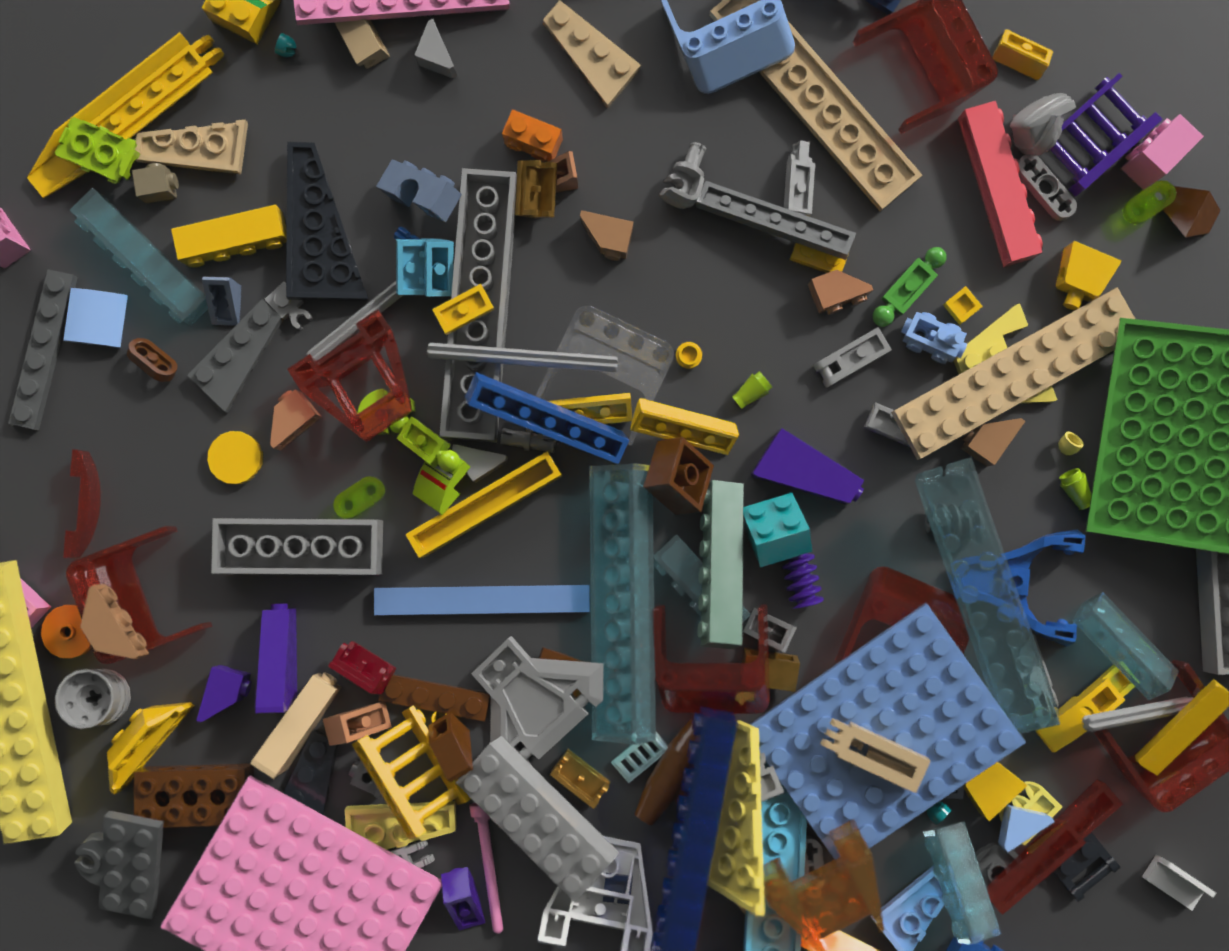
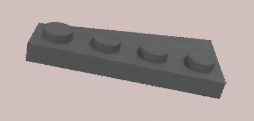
[187,299,283,413]

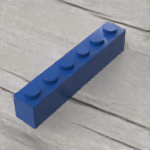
[465,372,629,464]

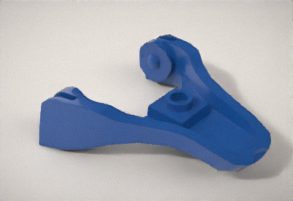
[954,530,1085,646]

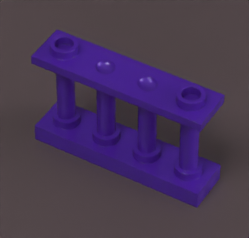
[1050,73,1163,197]

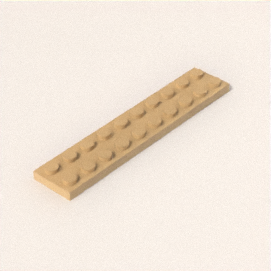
[710,0,922,212]
[891,287,1135,460]

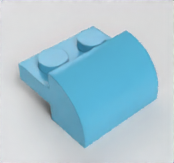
[396,238,454,296]

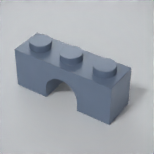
[376,159,462,222]

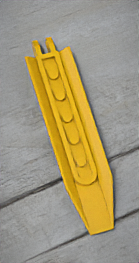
[27,32,224,198]

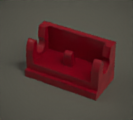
[328,641,397,694]

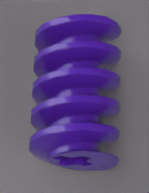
[782,553,824,609]

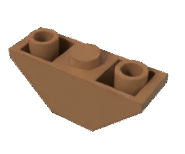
[80,584,149,659]

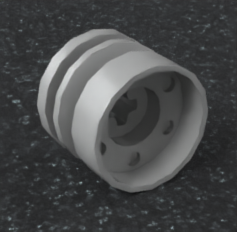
[55,669,131,728]

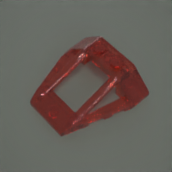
[287,309,412,442]

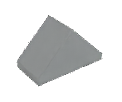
[414,19,457,78]
[452,444,508,483]
[743,608,797,653]

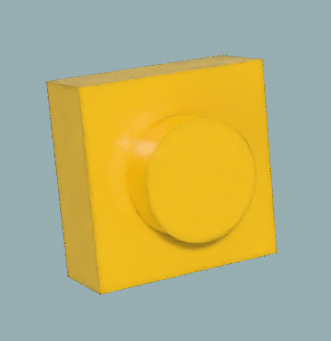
[943,286,983,325]

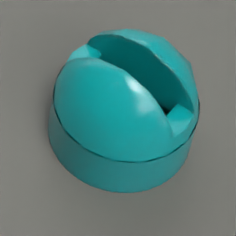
[275,33,297,57]
[926,801,951,825]

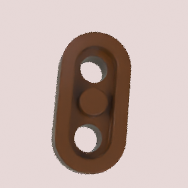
[127,338,177,382]

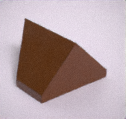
[1160,186,1221,237]

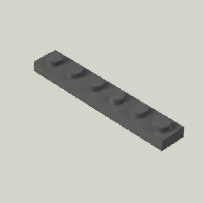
[696,181,856,260]
[8,269,78,430]

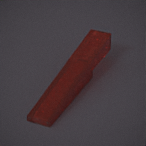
[982,779,1123,915]

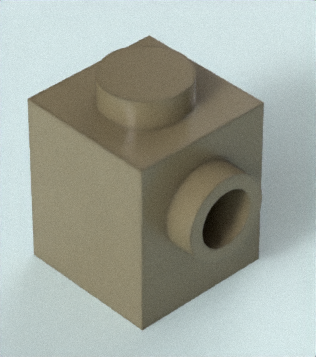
[132,163,179,204]

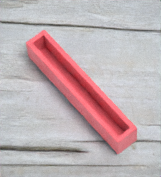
[958,101,1043,267]

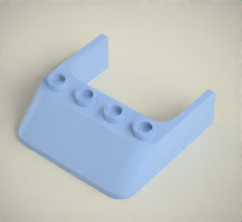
[660,0,795,94]

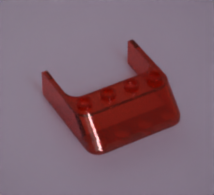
[853,0,998,134]
[66,526,213,664]
[835,566,972,663]
[653,604,770,714]
[1093,660,1229,812]

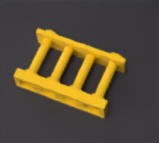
[351,705,471,839]

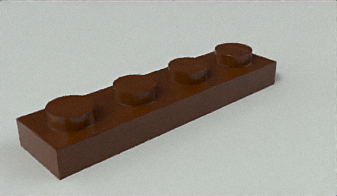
[379,674,490,721]

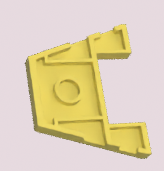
[954,303,1057,404]

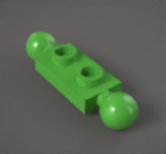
[872,247,947,327]

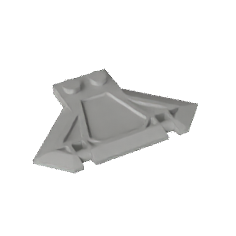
[471,636,604,766]

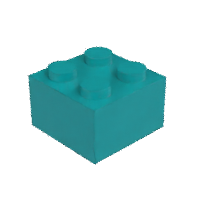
[743,493,813,567]

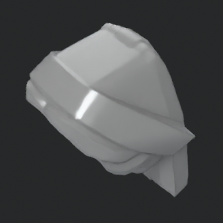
[1010,93,1076,156]

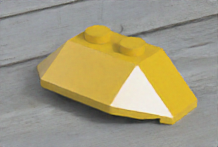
[107,702,195,794]

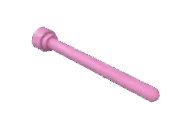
[469,803,503,934]

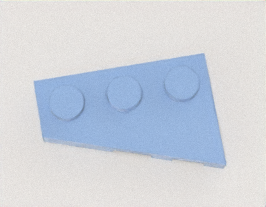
[871,865,954,951]

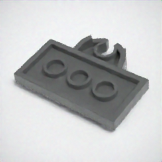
[75,811,163,919]

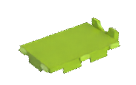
[55,117,141,184]

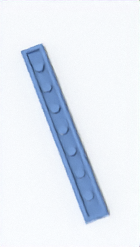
[374,585,590,615]

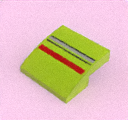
[413,459,470,515]

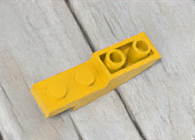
[1035,662,1138,752]

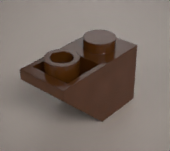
[428,712,473,783]

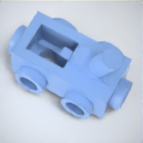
[901,312,967,364]

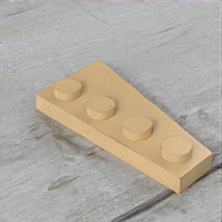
[543,0,641,108]
[135,120,248,174]

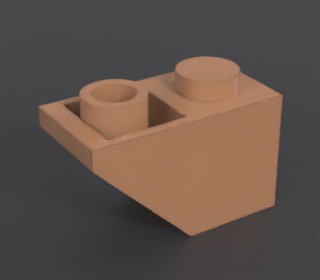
[808,270,873,315]

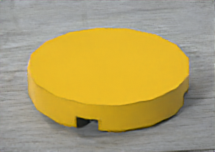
[207,431,263,484]

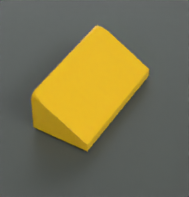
[992,30,1053,80]

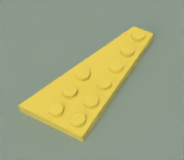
[701,720,765,916]

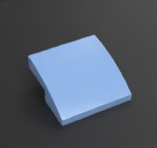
[63,288,128,348]

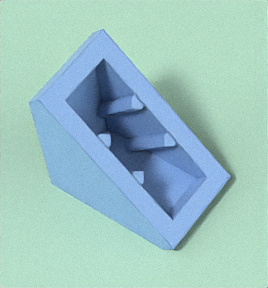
[998,805,1054,852]

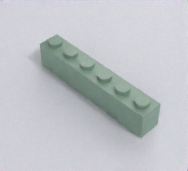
[698,480,743,649]

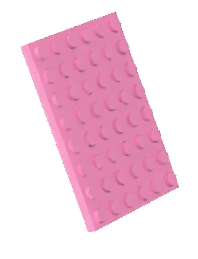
[161,776,442,951]

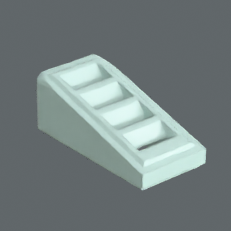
[611,726,668,783]

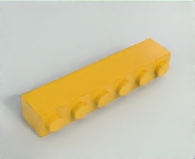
[405,451,562,558]

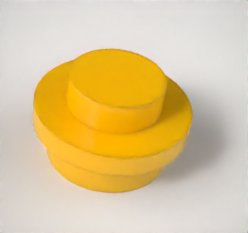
[676,342,702,369]

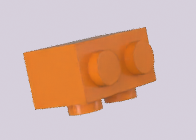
[502,109,563,161]

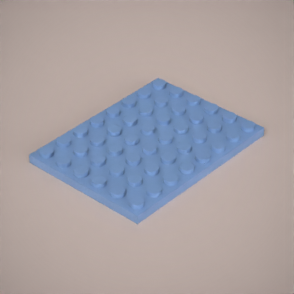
[749,603,1026,868]

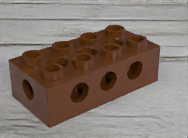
[134,764,254,827]

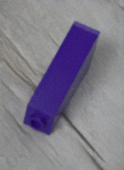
[750,428,864,504]
[255,603,298,713]

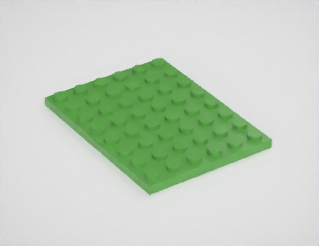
[1086,317,1229,554]

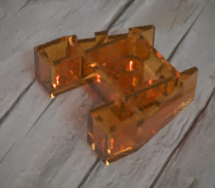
[763,819,884,951]

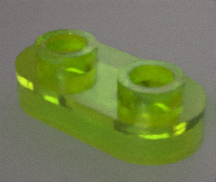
[1123,180,1176,224]
[333,476,385,519]

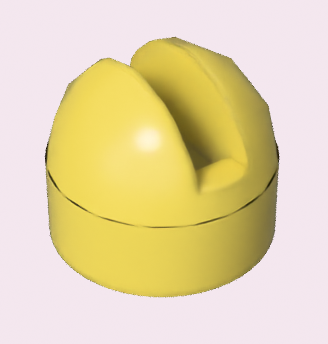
[1058,432,1084,455]

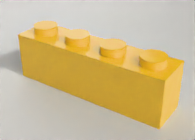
[171,204,287,267]

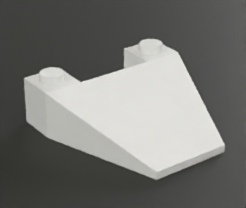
[538,836,653,951]

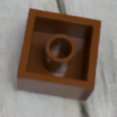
[643,436,714,515]

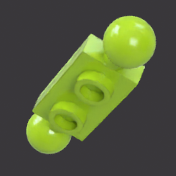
[388,412,460,472]

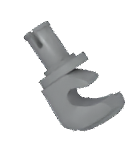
[658,142,706,209]

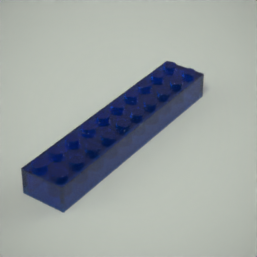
[651,706,738,951]

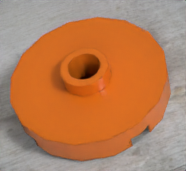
[41,604,93,659]

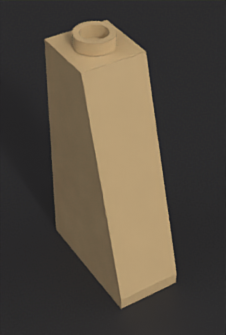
[250,672,341,779]

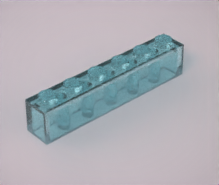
[70,188,208,326]

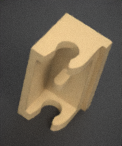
[335,19,390,69]

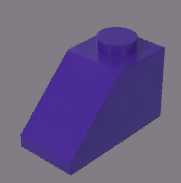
[196,665,252,722]
[441,867,485,930]

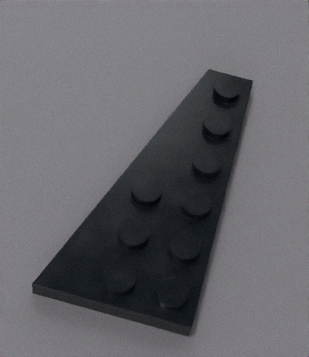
[286,142,369,301]

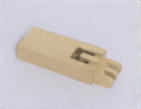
[820,718,931,793]

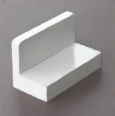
[1142,854,1216,911]

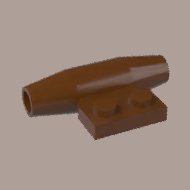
[634,719,722,826]

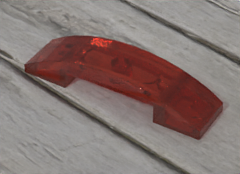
[63,449,101,558]

